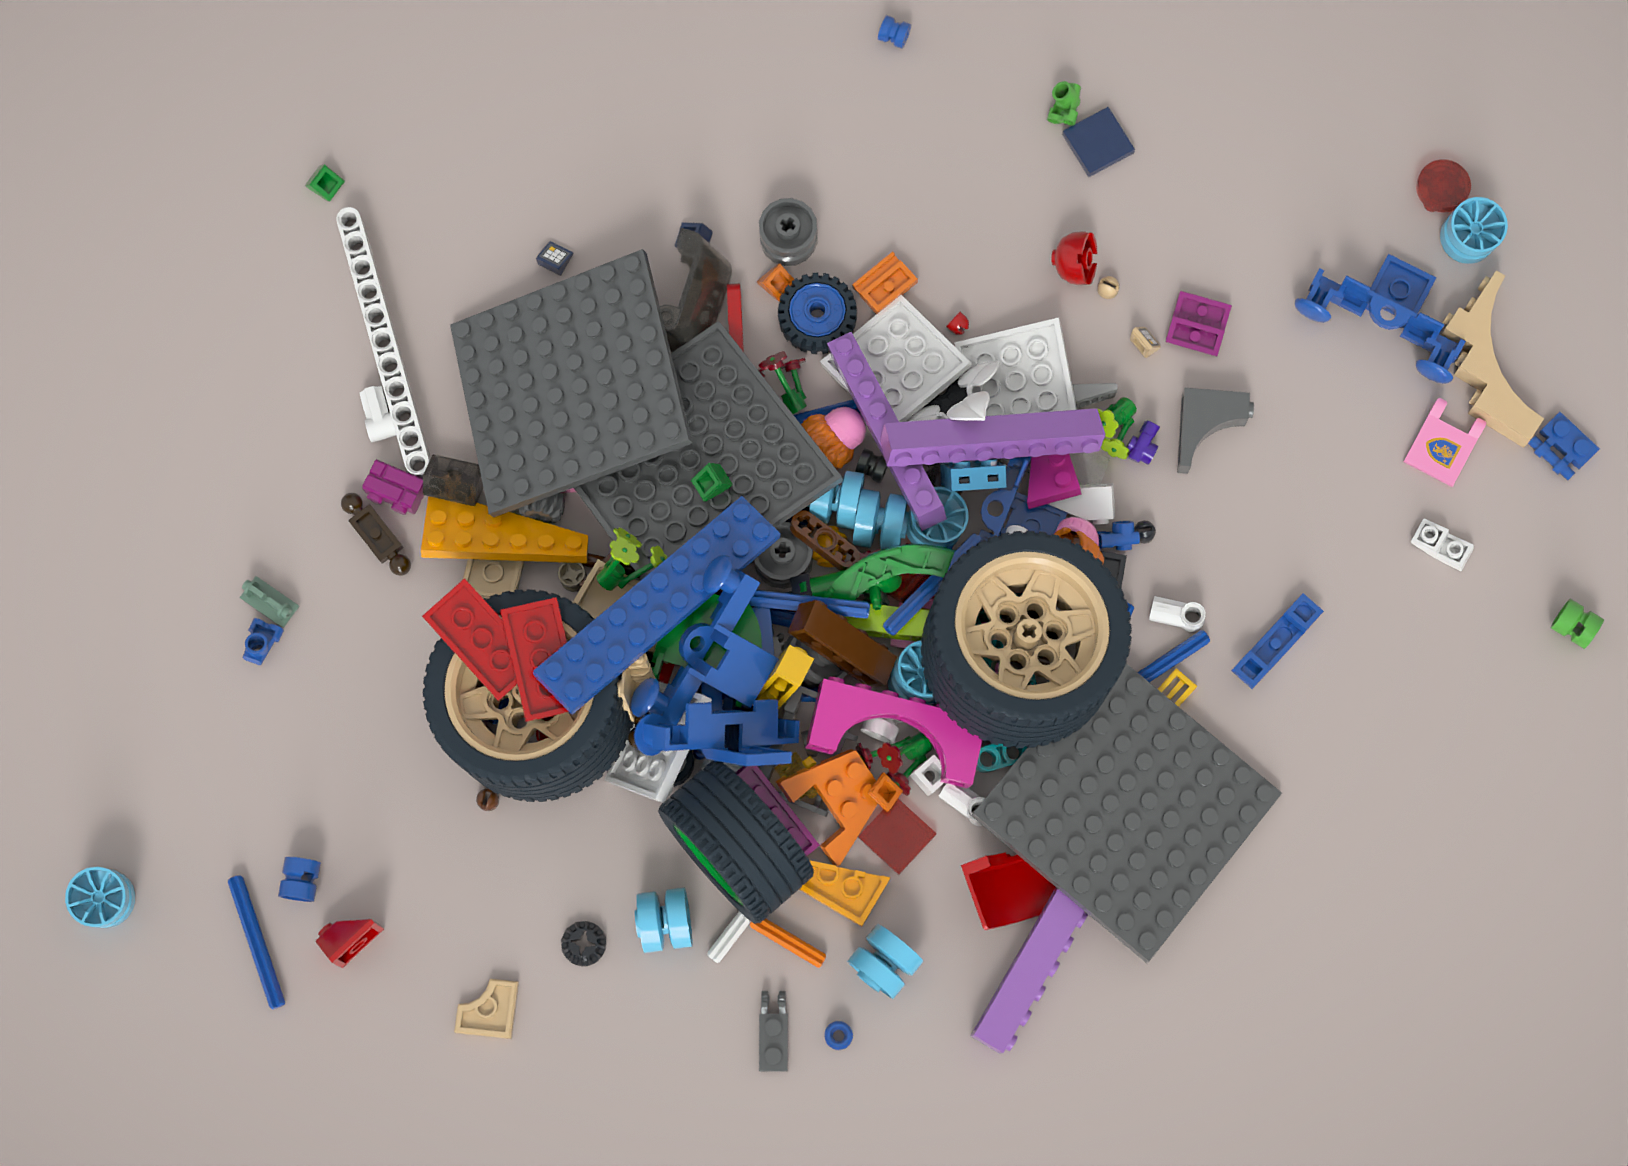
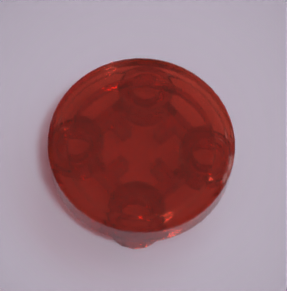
[1416,159,1471,212]

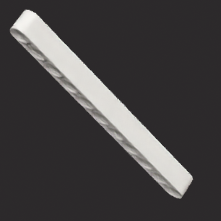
[337,207,433,481]

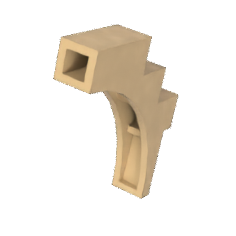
[1441,270,1544,448]

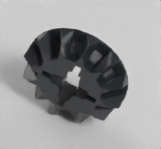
[561,921,606,966]

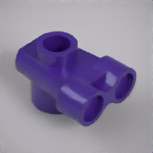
[1126,420,1160,465]

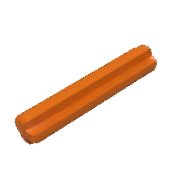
[750,918,826,968]

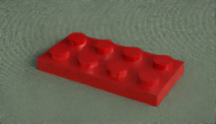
[422,578,517,701]
[500,597,581,722]

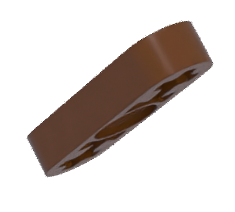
[790,510,860,571]

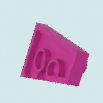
[1027,454,1082,509]

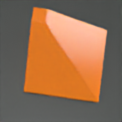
[757,264,795,301]
[868,772,903,812]

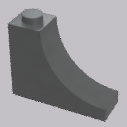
[1177,388,1254,474]

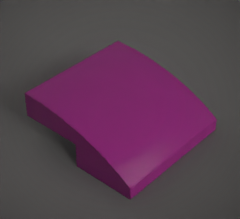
[1165,291,1232,357]

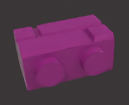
[362,459,428,515]

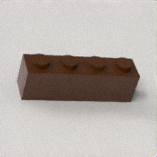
[788,600,897,688]

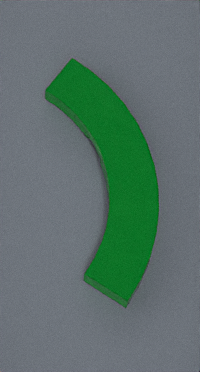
[823,544,955,601]

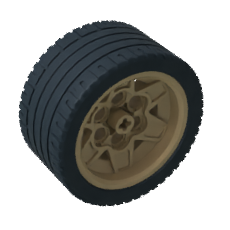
[921,531,1132,748]
[423,589,634,802]

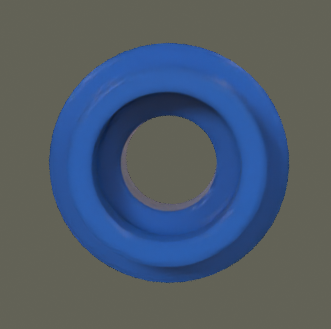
[825,1021,853,1050]

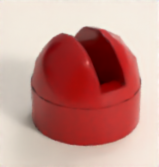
[946,311,969,335]

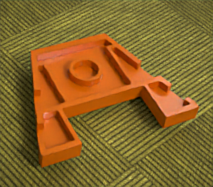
[776,749,878,867]

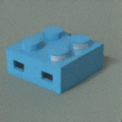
[940,459,1006,491]

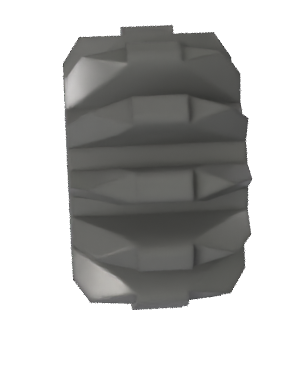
[518,493,565,524]

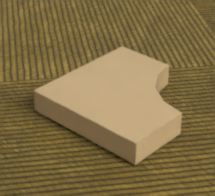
[454,979,519,1039]

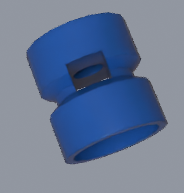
[278,857,321,902]

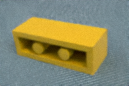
[756,645,814,709]

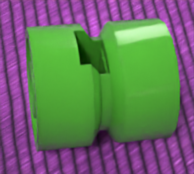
[1550,598,1604,649]

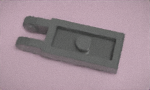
[759,991,788,1072]

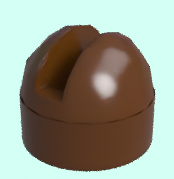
[476,788,499,811]

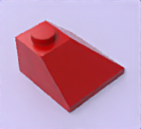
[315,919,384,968]

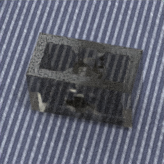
[423,454,483,506]

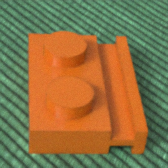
[852,251,918,314]

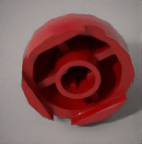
[1051,231,1097,285]

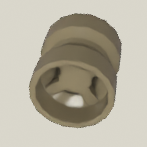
[558,562,587,592]

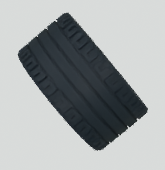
[658,760,814,924]

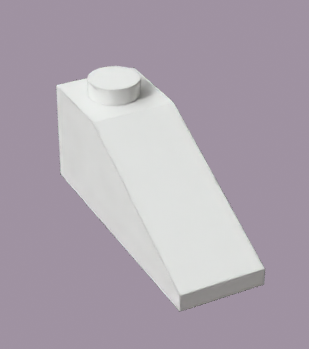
[1049,483,1115,524]

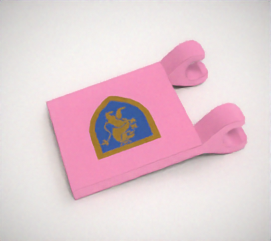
[1403,398,1486,487]

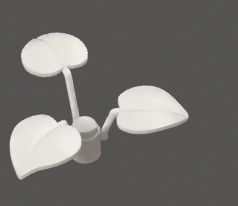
[906,360,999,422]

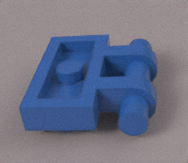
[1528,412,1600,480]

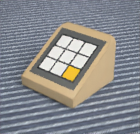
[1130,327,1161,358]

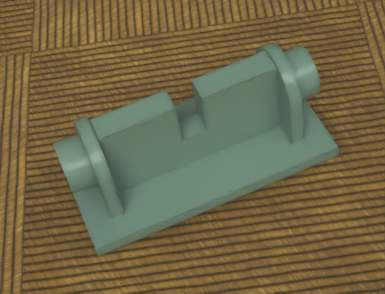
[239,576,300,628]

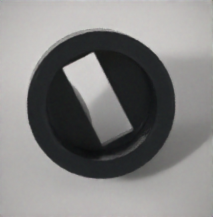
[1134,520,1156,544]

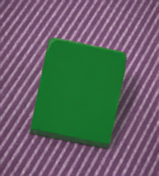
[305,164,345,202]
[691,463,733,502]

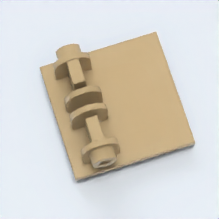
[617,653,655,721]

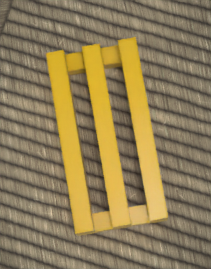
[1158,668,1197,707]

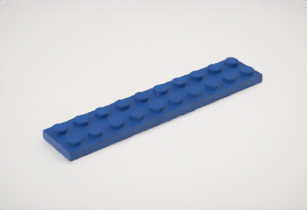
[533,496,781,715]

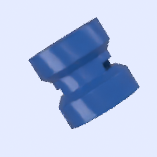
[878,15,911,49]

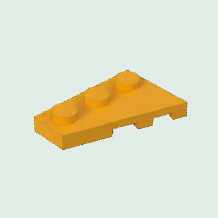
[799,860,891,927]

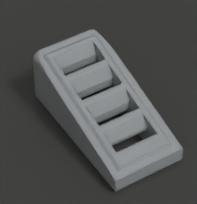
[1072,383,1118,409]

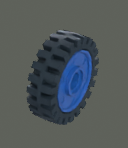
[778,272,857,355]

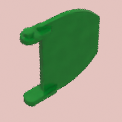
[651,594,762,708]

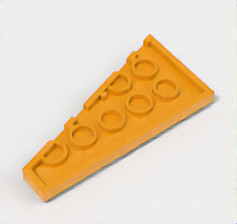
[421,489,588,563]

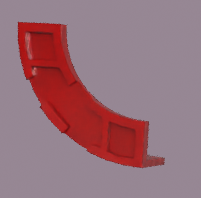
[961,852,1055,930]

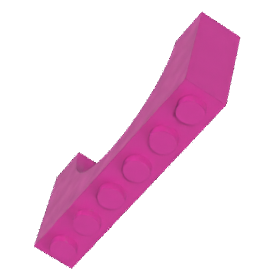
[805,677,982,788]

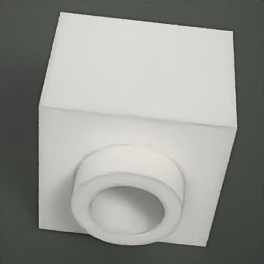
[910,755,943,796]

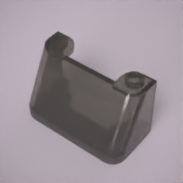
[660,228,732,352]

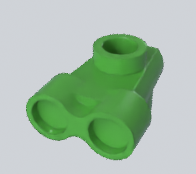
[1047,81,1081,125]

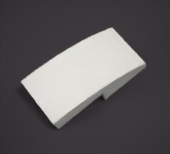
[1411,519,1474,571]

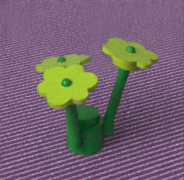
[1098,397,1137,459]
[596,528,668,591]

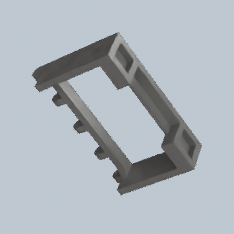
[760,686,858,817]

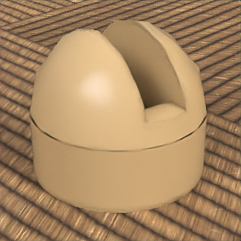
[1097,276,1119,299]

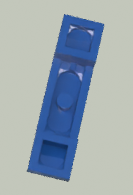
[1231,593,1324,689]

